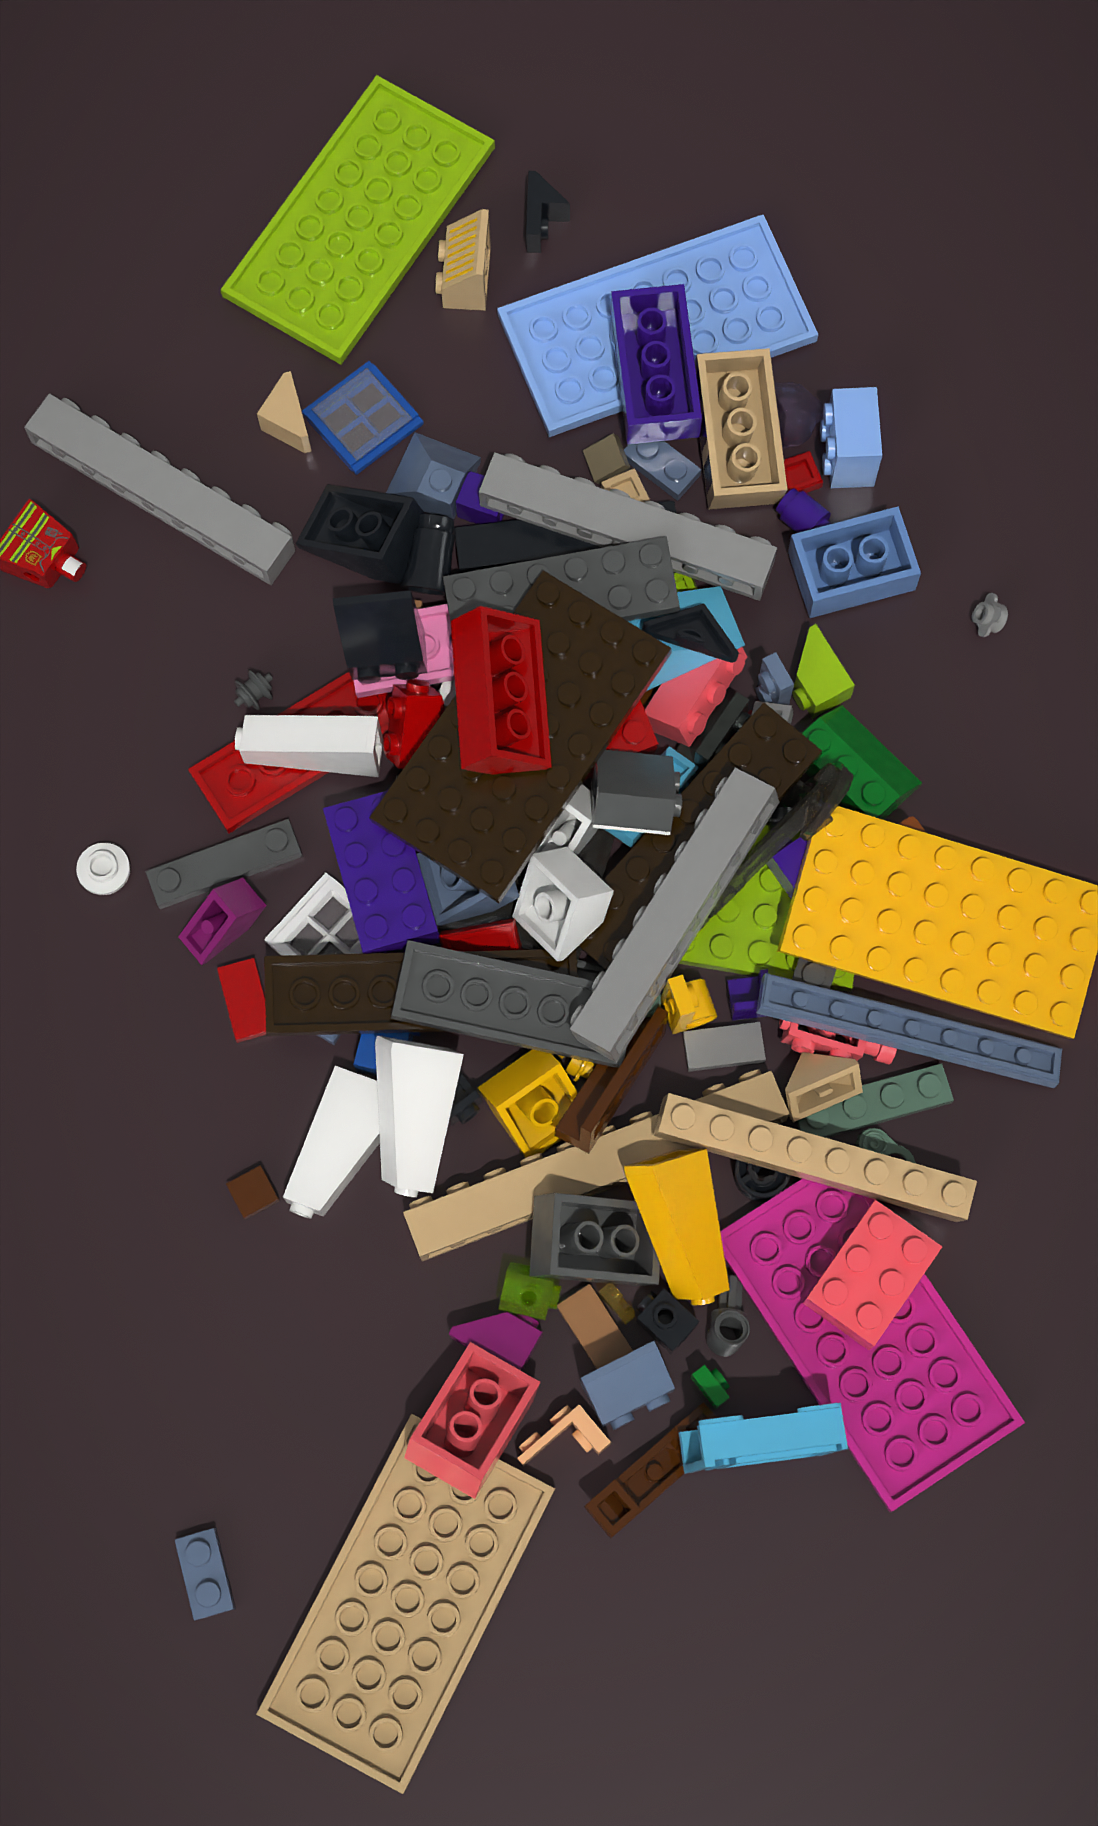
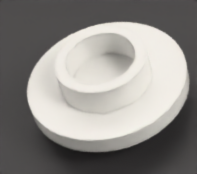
[76,843,130,895]

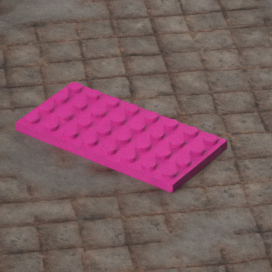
[720,1179,1025,1513]

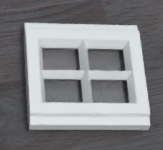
[264,873,363,956]

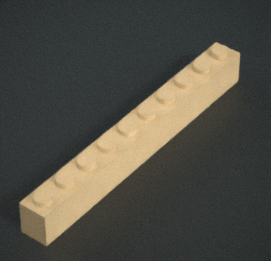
[403,1069,789,1262]

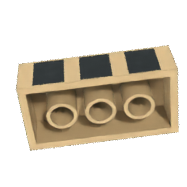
[695,348,787,510]

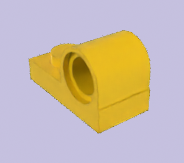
[661,975,718,1034]

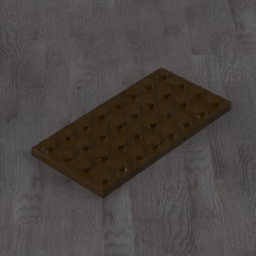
[369,570,672,904]

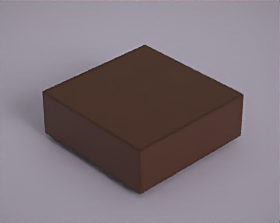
[226,1165,280,1220]

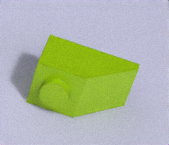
[792,624,855,719]

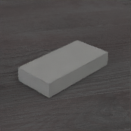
[683,1022,766,1072]

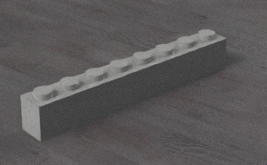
[24,394,295,585]
[479,452,777,601]
[570,767,780,1063]

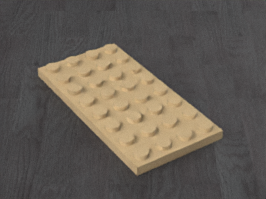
[256,1414,555,1794]

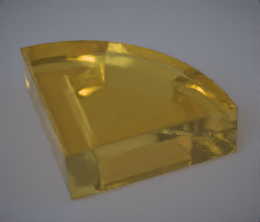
[599,1283,636,1325]

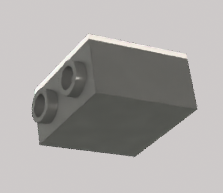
[591,750,682,835]

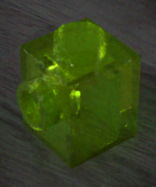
[498,1262,562,1320]

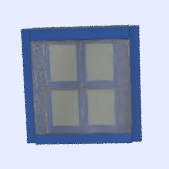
[302,361,424,475]

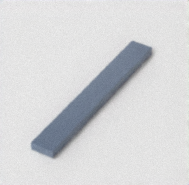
[756,973,1062,1088]

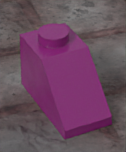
[178,878,267,965]
[449,1311,543,1372]

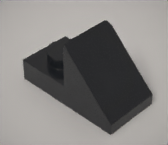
[526,171,570,253]

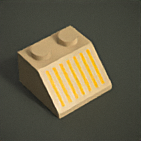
[436,209,491,311]

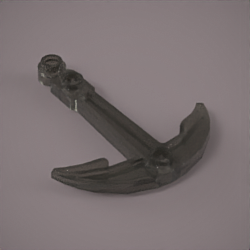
[699,761,854,931]

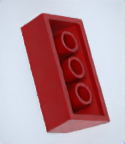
[451,606,552,775]

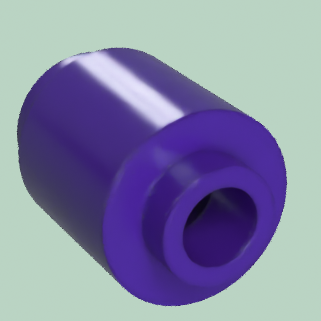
[776,488,832,533]

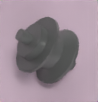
[234,670,273,710]

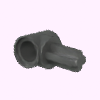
[706,1275,750,1357]

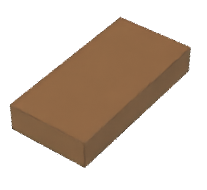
[556,1284,633,1369]

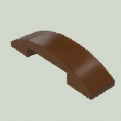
[584,1402,717,1539]

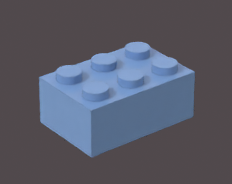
[788,506,921,618]

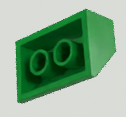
[802,705,922,820]

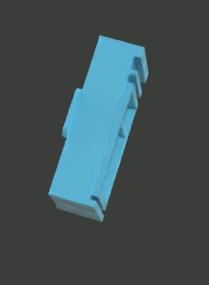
[678,1403,848,1474]

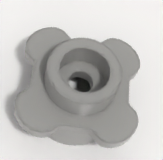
[972,593,1008,637]

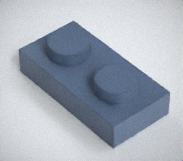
[624,441,701,501]
[755,652,794,705]
[174,1528,236,1621]

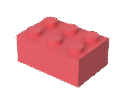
[803,1199,942,1350]
[404,1342,540,1499]

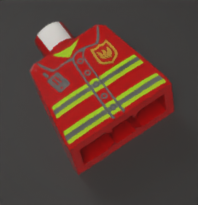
[0,499,86,588]

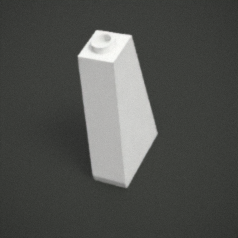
[235,715,383,777]
[375,1035,464,1197]
[283,1066,380,1219]

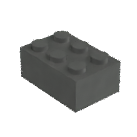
[529,1193,660,1286]

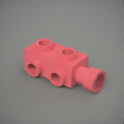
[779,1019,897,1065]

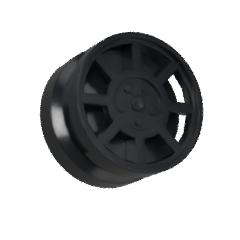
[733,1160,790,1202]

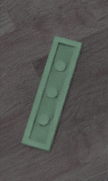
[796,1064,954,1138]

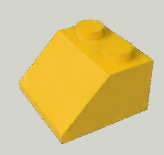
[477,1049,578,1158]

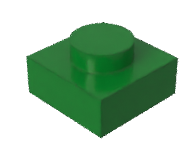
[690,1365,730,1410]

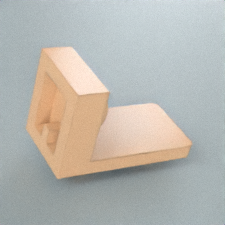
[517,1405,611,1466]

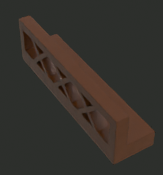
[555,1007,668,1154]

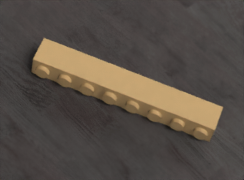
[653,1093,977,1222]

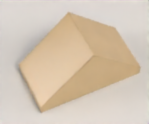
[257,371,311,453]
[785,1052,863,1122]

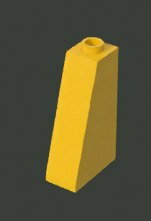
[624,1149,730,1305]

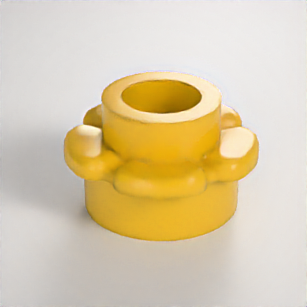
[565,1058,596,1082]

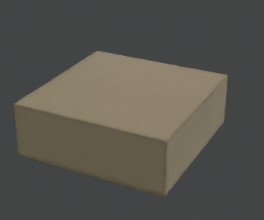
[583,433,630,485]

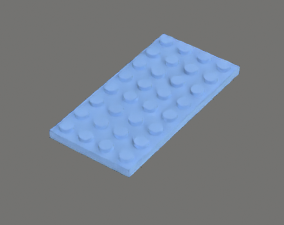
[497,214,818,437]

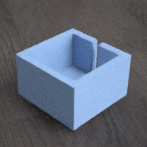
[820,387,882,488]

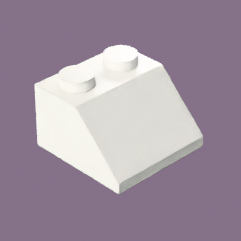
[512,847,614,962]

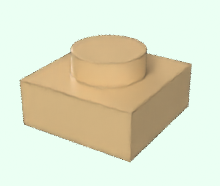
[601,468,650,502]

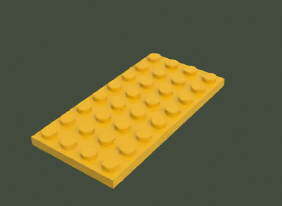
[777,801,1098,1039]

